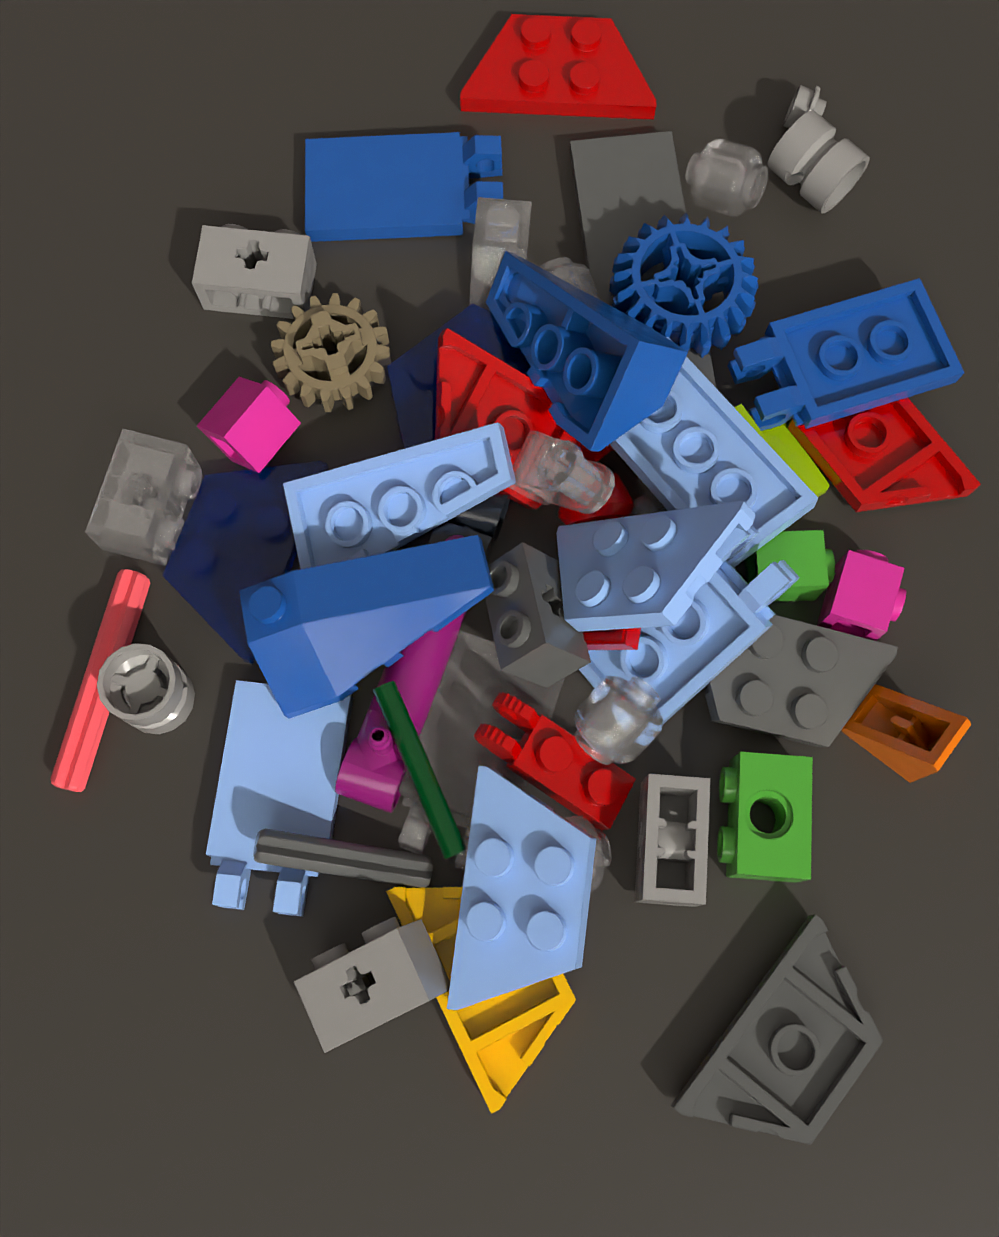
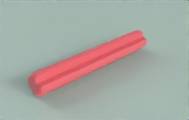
[50,569,150,792]

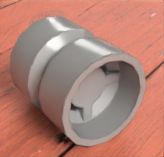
[767,110,870,214]
[97,643,195,734]

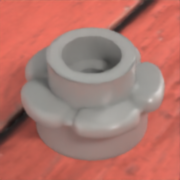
[783,85,827,128]

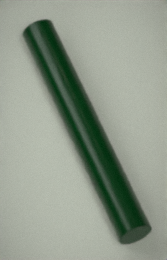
[373,681,467,859]

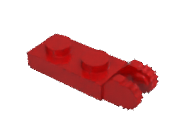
[474,692,636,831]

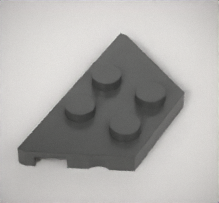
[705,615,898,747]
[671,914,883,1145]

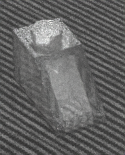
[468,197,532,329]

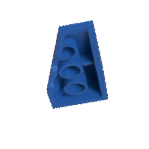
[486,251,688,452]
[239,535,494,719]

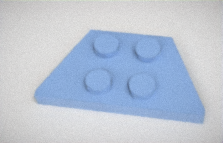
[556,500,756,632]
[447,766,596,1010]

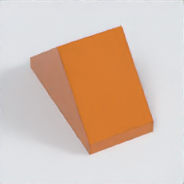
[841,684,971,783]

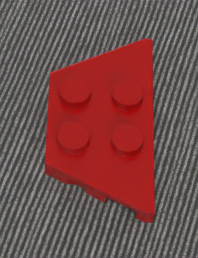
[460,14,656,120]
[435,328,614,510]
[788,398,981,512]

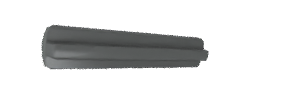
[253,829,433,888]

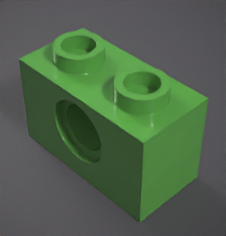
[717,752,813,883]

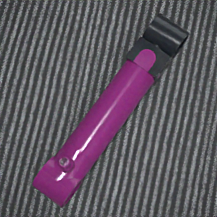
[335,491,511,813]

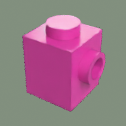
[197,377,301,473]
[817,550,907,641]

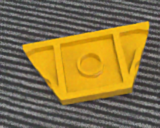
[386,887,576,1114]

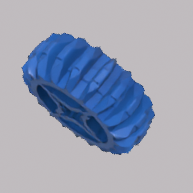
[609,213,758,358]

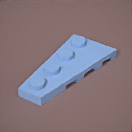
[283,422,516,569]

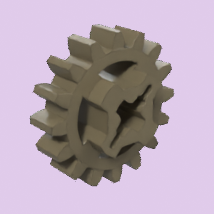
[271,293,391,412]

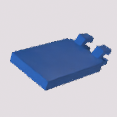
[305,132,504,242]
[727,278,964,431]

